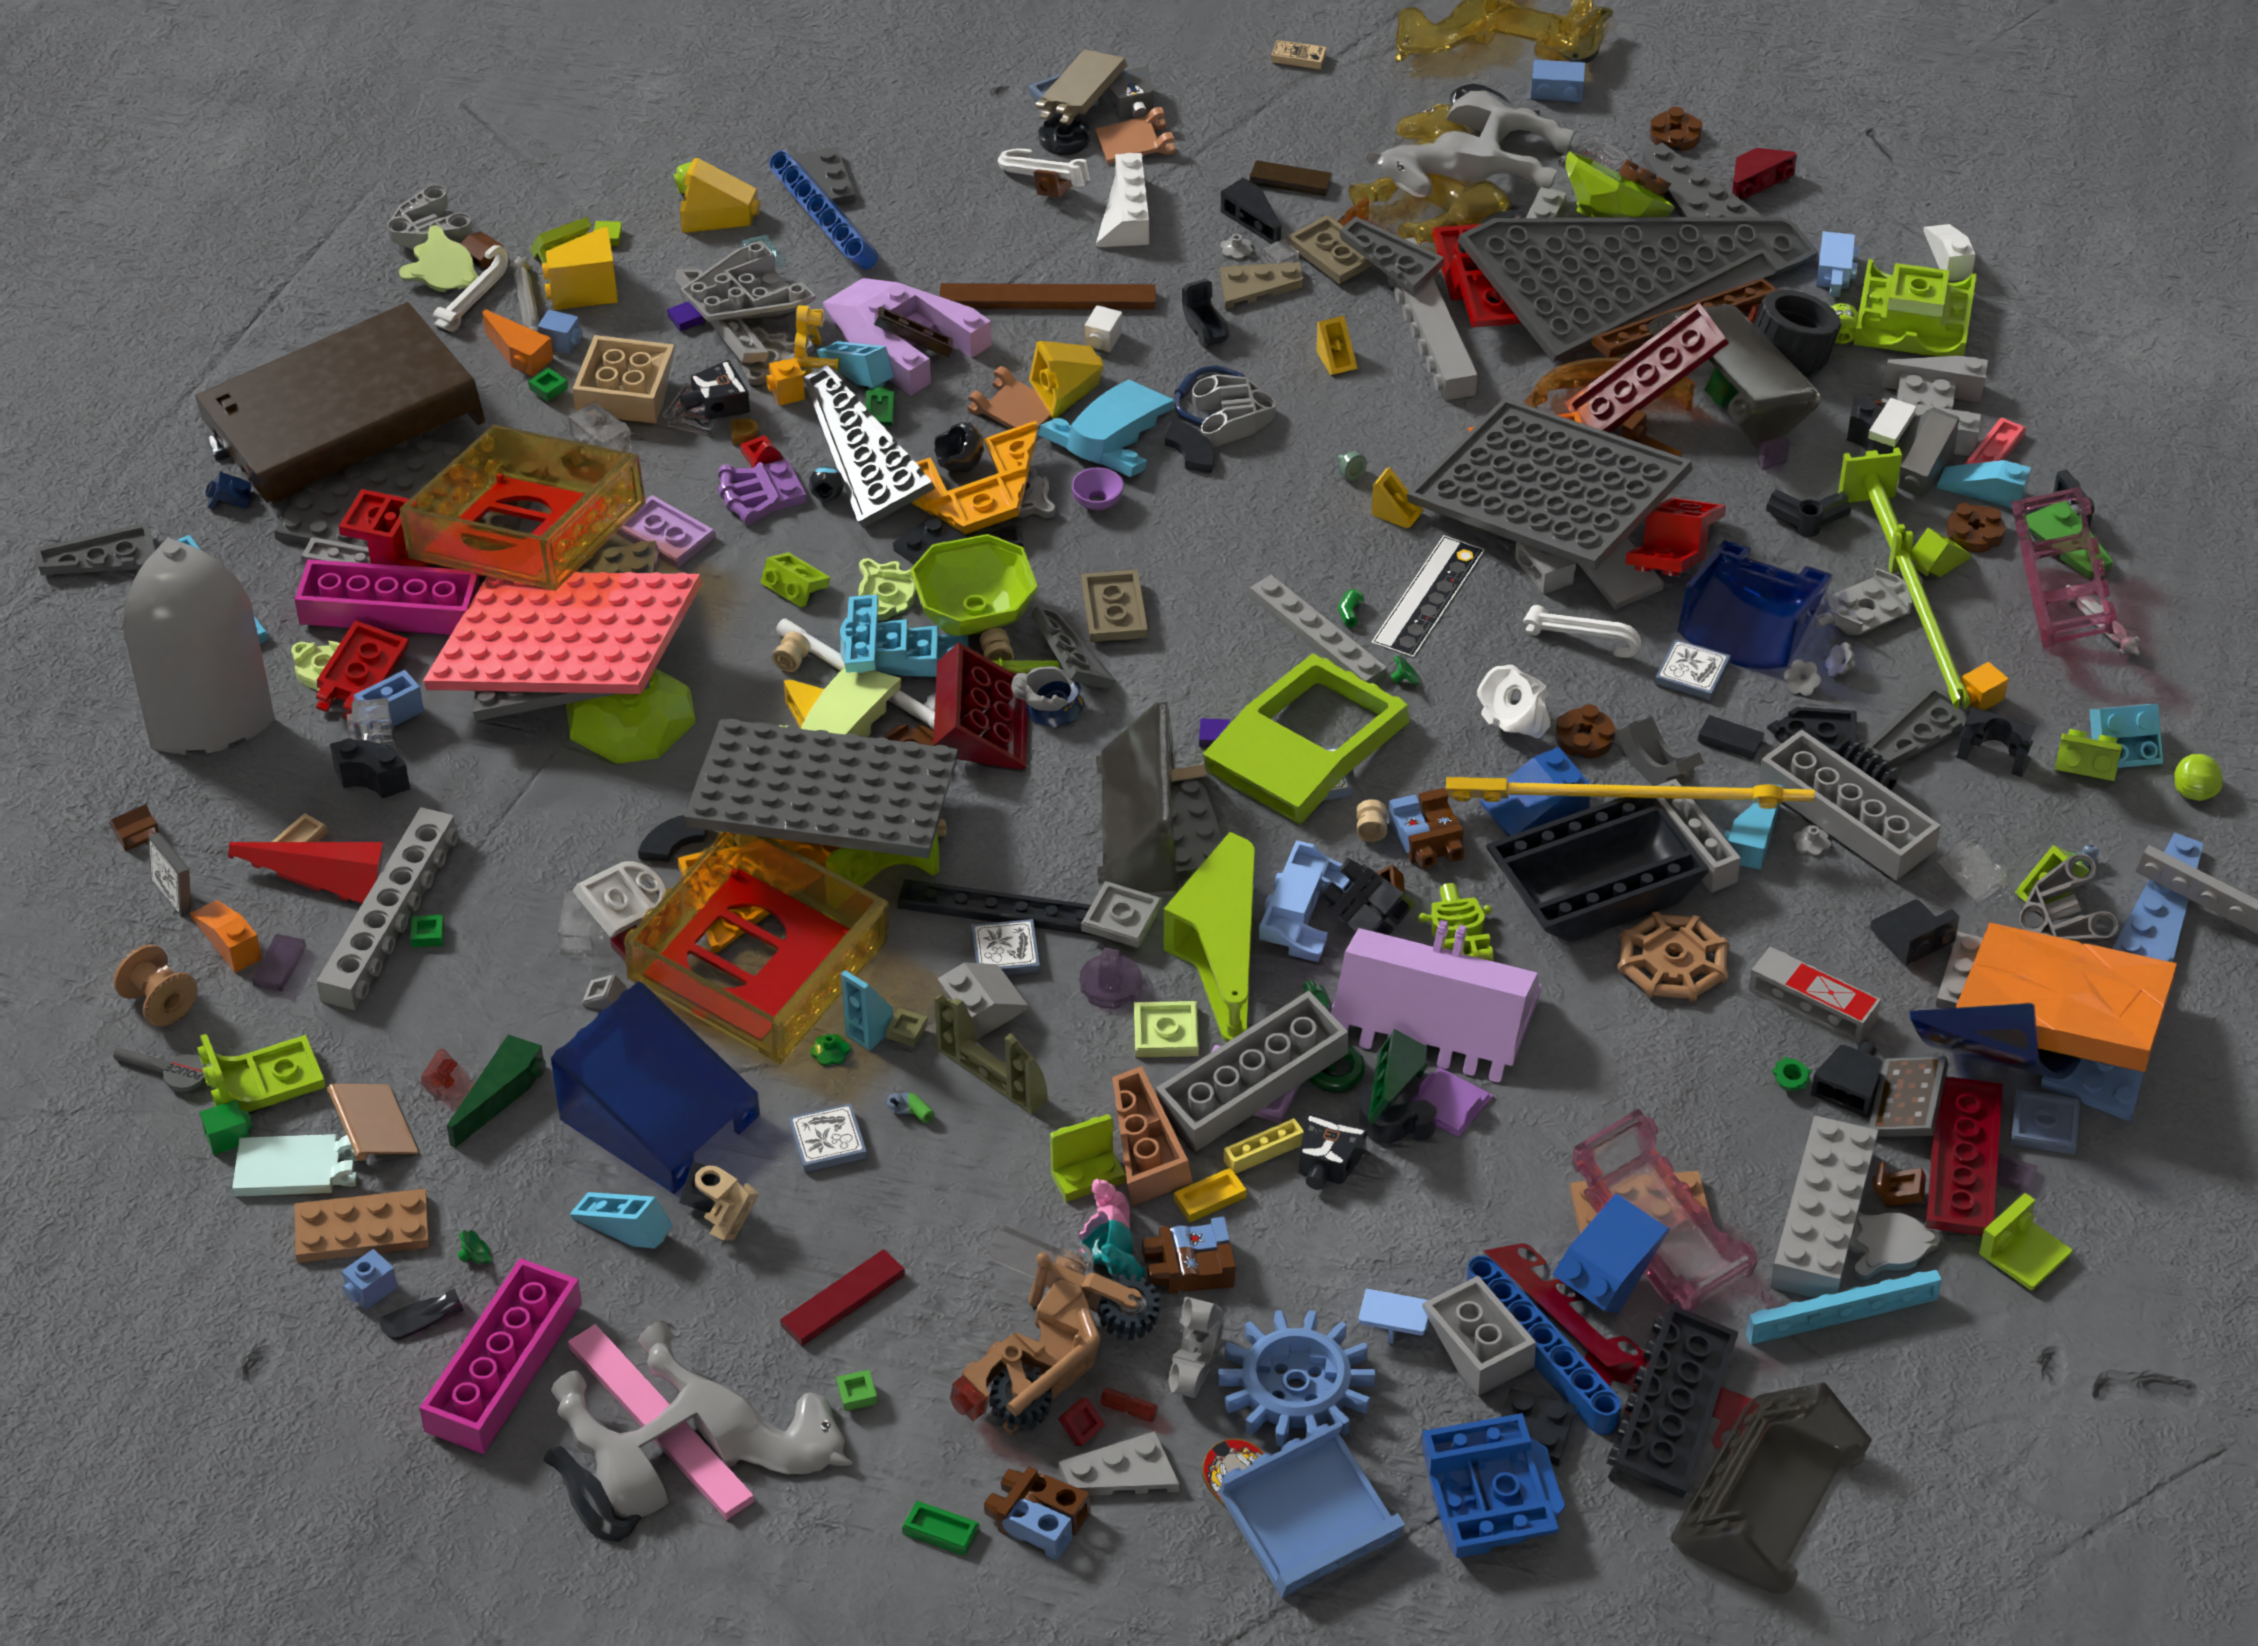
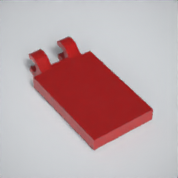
[316,620,409,722]

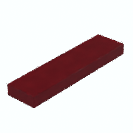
[780,1249,905,1346]

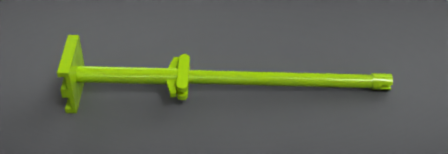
[1838,448,1971,710]

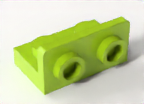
[760,552,831,607]

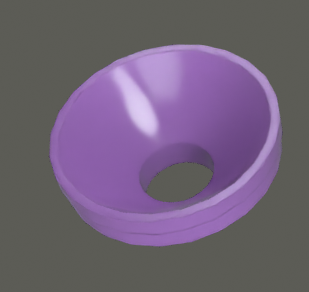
[1072,468,1123,511]

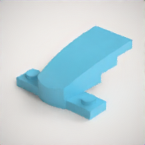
[1038,380,1174,477]
[840,594,969,677]

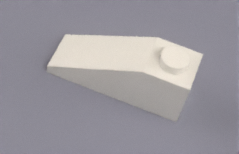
[1923,224,1975,281]

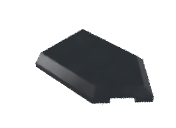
[1767,707,1857,753]

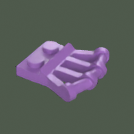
[718,459,806,525]

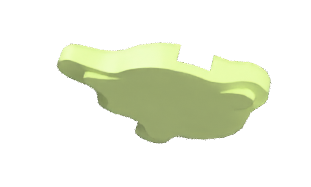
[399,225,478,292]
[858,558,917,621]
[291,641,340,700]

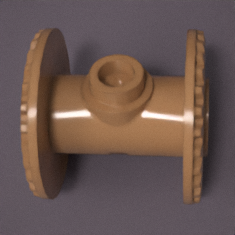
[113,944,198,1027]

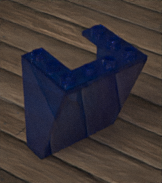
[551,981,760,1194]

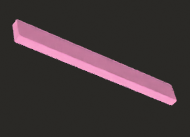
[568,1324,754,1520]

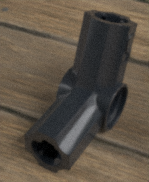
[1766,489,1851,537]

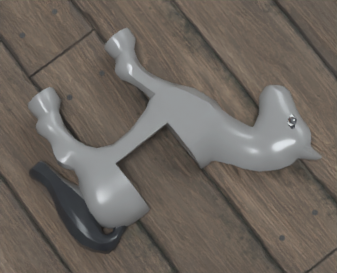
[1365,83,1575,197]
[543,1321,853,1542]

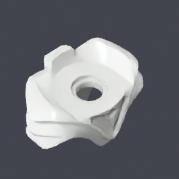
[1477,665,1550,738]

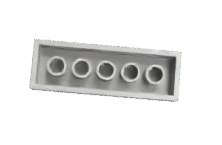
[1758,729,1941,881]
[1156,991,1348,1152]
[1770,1115,1878,1298]

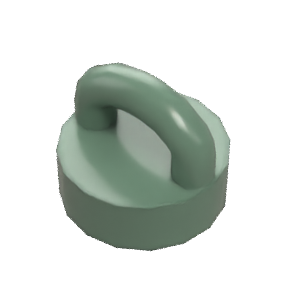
[1337,451,1367,481]

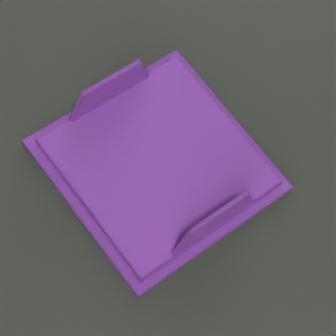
[1410,1067,1494,1138]

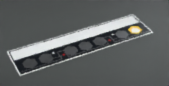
[1372,535,1485,657]

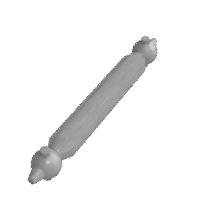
[509,256,539,332]

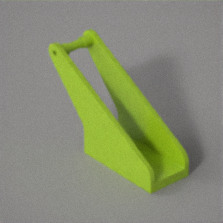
[1164,832,1255,1042]

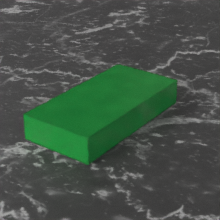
[902,1500,980,1556]

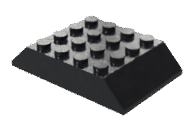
[1486,797,1709,942]

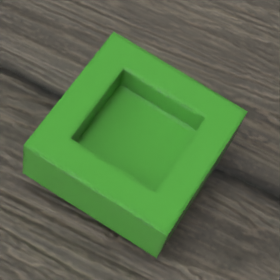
[836,1370,877,1412]

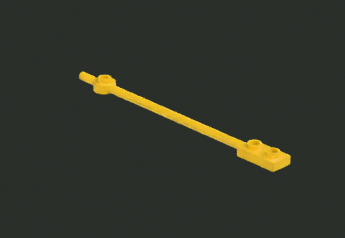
[1446,777,1815,809]

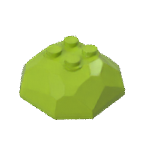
[1565,151,1674,218]
[911,534,1038,636]
[566,668,696,764]

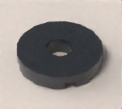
[1038,116,1090,155]

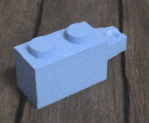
[1816,231,1859,297]

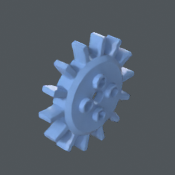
[1218,1310,1375,1447]

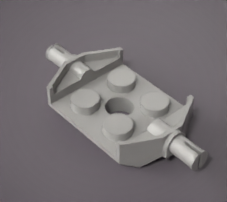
[1813,568,1923,635]

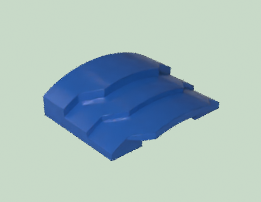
[1422,1413,1565,1558]

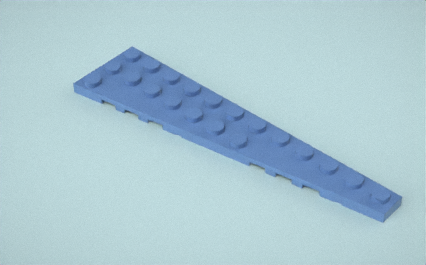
[2040,833,2204,1122]

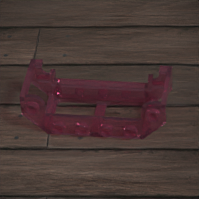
[2011,487,2117,648]

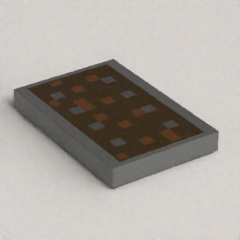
[1869,1056,1949,1137]

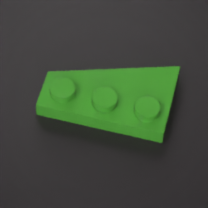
[2016,499,2113,578]

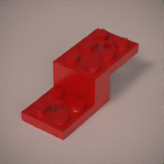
[1431,224,1522,328]
[1625,497,1726,576]

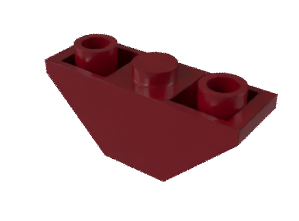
[1732,148,1797,200]

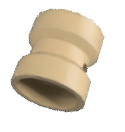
[980,628,1014,660]
[772,631,811,672]
[1357,800,1387,842]

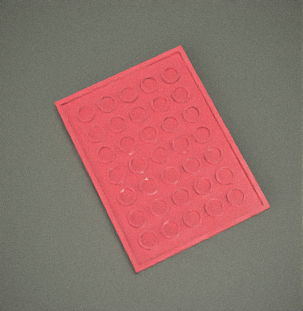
[423,571,702,694]

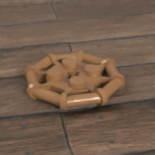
[1617,911,1730,1002]

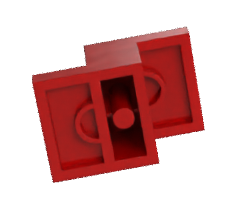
[339,489,444,568]

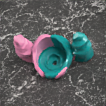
[1078,1179,1146,1282]

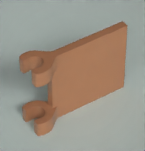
[1095,107,1176,164]
[967,366,1051,429]

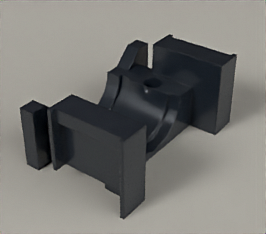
[1956,707,2036,777]

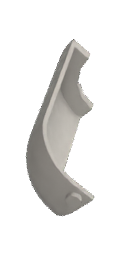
[123,537,275,755]

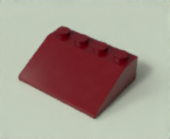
[933,642,1028,770]

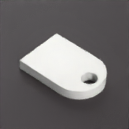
[572,861,666,938]

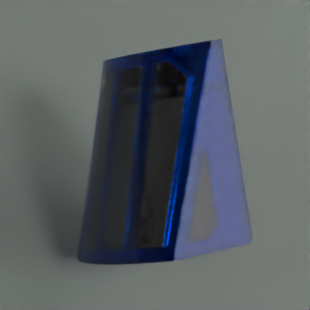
[1910,1003,2081,1079]

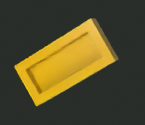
[1174,1168,1247,1223]

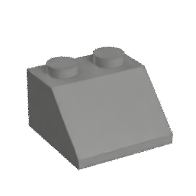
[937,962,1029,1040]

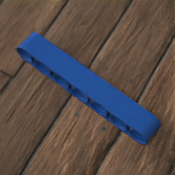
[769,150,878,270]
[1466,1255,1621,1435]

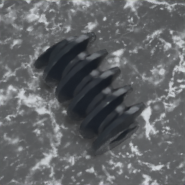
[1836,740,1901,791]

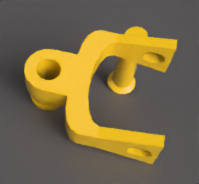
[794,305,840,377]

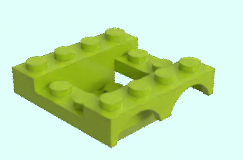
[1854,259,1977,357]

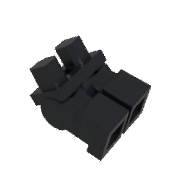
[1320,858,1415,935]

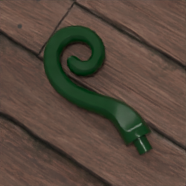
[1303,980,1366,1093]

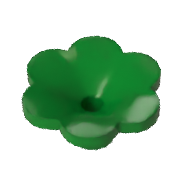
[1391,655,1420,685]
[810,1034,850,1066]
[458,1230,491,1265]

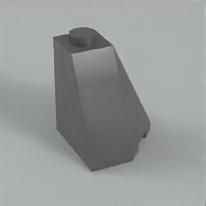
[1898,407,1960,498]

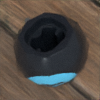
[809,466,844,501]

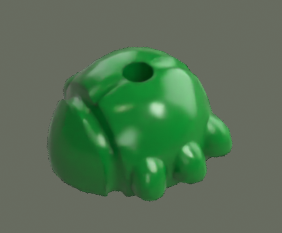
[1772,1057,1812,1091]

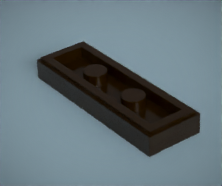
[1250,160,1332,196]
[874,306,953,358]

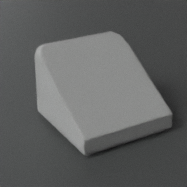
[582,974,627,1011]

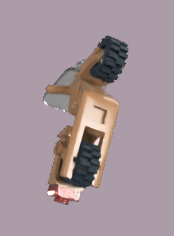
[950,1225,1161,1435]

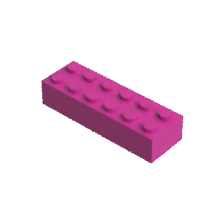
[294,559,480,635]
[419,1258,582,1454]

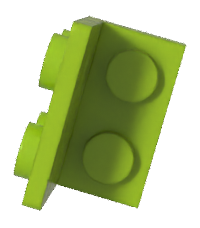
[2054,729,2123,781]
[1050,1114,1126,1202]
[1979,1193,2072,1290]

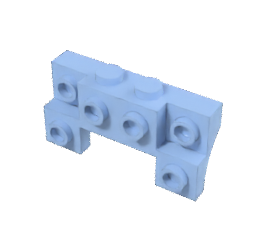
[1259,840,1349,962]

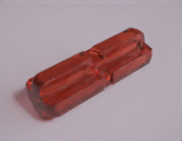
[1100,1388,1158,1422]

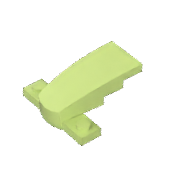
[779,667,901,737]

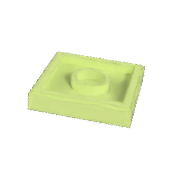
[1134,1001,1199,1057]

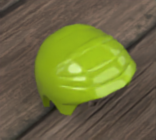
[2174,753,2223,801]

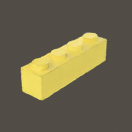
[1224,1118,1304,1174]

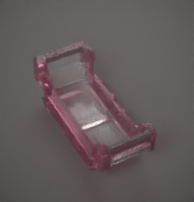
[1571,1109,1758,1312]

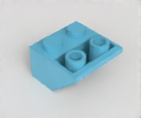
[2089,704,2163,768]

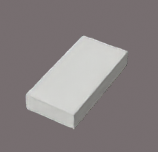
[1868,398,1917,447]

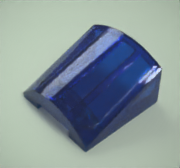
[1677,540,1833,669]

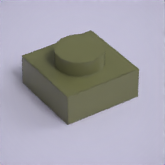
[886,1008,928,1047]

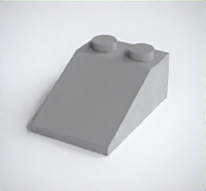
[1422,1276,1536,1396]

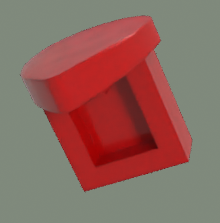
[740,435,784,468]

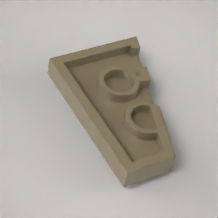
[1220,262,1303,310]

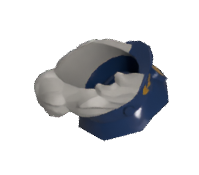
[1011,666,1084,728]

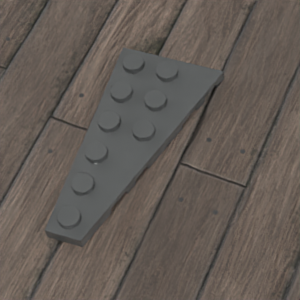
[1642,143,1764,217]

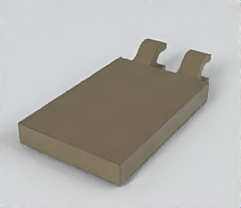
[1035,49,1127,125]

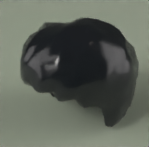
[934,422,984,472]

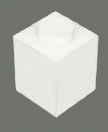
[1084,306,1122,352]

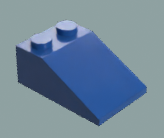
[1480,747,1590,837]
[1552,1193,1670,1314]

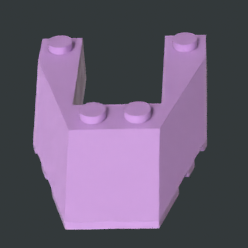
[822,278,992,396]

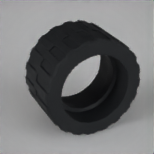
[1749,289,1841,373]

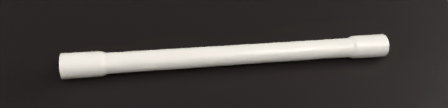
[776,618,935,730]

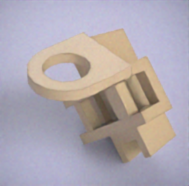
[695,1165,759,1240]

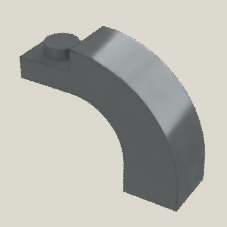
[1615,716,1704,786]

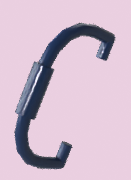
[1174,365,1245,426]

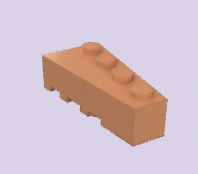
[1112,1066,1193,1206]

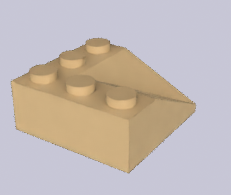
[573,335,675,424]

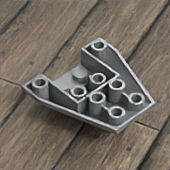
[680,240,816,321]

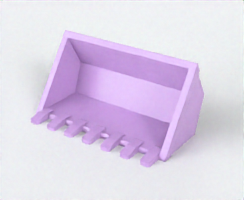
[1331,920,1542,1082]

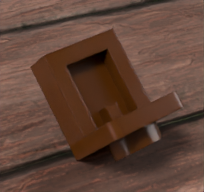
[1033,169,1073,198]
[1872,1162,1926,1207]

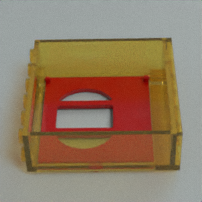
[400,424,646,591]
[624,832,889,1065]

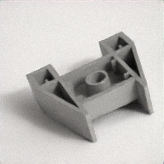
[1881,356,1988,457]

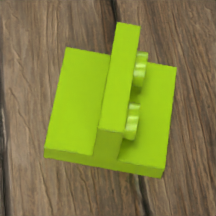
[530,216,592,263]

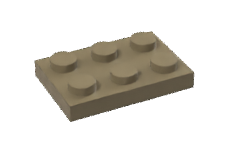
[1287,215,1374,284]
[1081,569,1148,642]

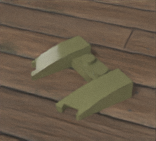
[934,994,1048,1115]

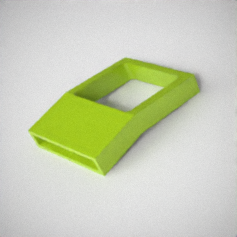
[1203,653,1410,825]

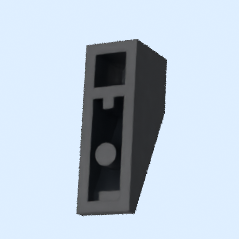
[1221,177,1281,248]

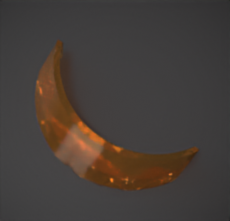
[1524,358,1695,411]

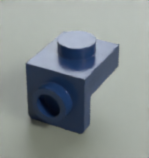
[205,471,251,510]

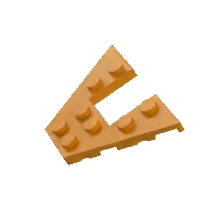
[910,421,1039,534]

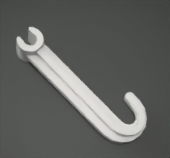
[998,149,1090,187]
[433,245,508,332]
[1522,605,1641,658]

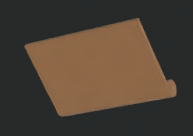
[327,1083,418,1161]

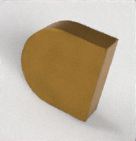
[730,418,759,445]

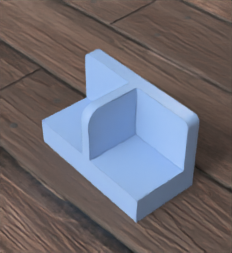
[1358,1288,1430,1344]

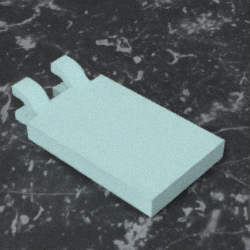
[232,1134,358,1197]

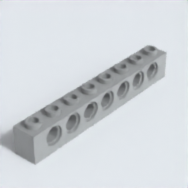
[316,807,459,1010]

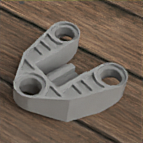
[387,184,473,250]
[1192,374,1276,447]
[2019,854,2119,943]
[1168,1297,1224,1398]

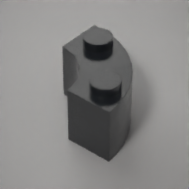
[1847,397,1903,455]
[330,738,410,798]

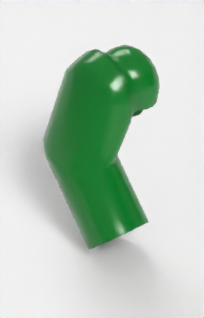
[1337,589,1364,628]

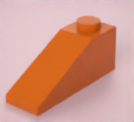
[482,309,553,377]
[190,900,262,973]

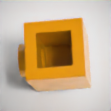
[766,358,805,406]
[1961,662,2009,711]

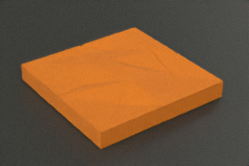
[1952,922,2177,1072]

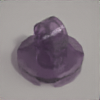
[1079,947,1142,1009]

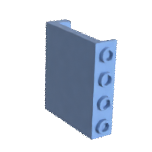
[1218,1421,1405,1598]

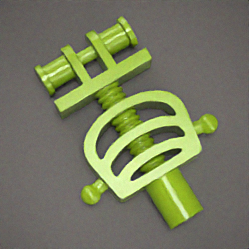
[1418,883,1494,961]

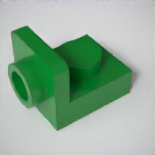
[865,388,896,426]

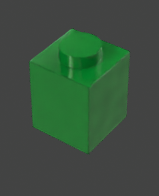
[199,1100,253,1155]

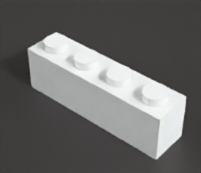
[1096,153,1149,247]

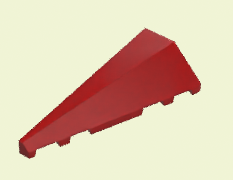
[228,842,383,904]

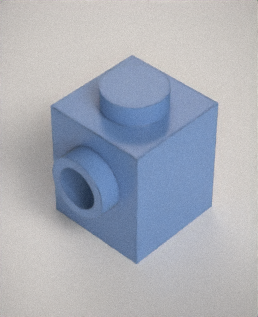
[537,310,583,354]
[342,1249,398,1310]

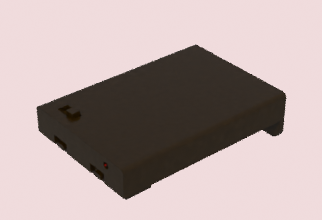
[195,302,485,504]

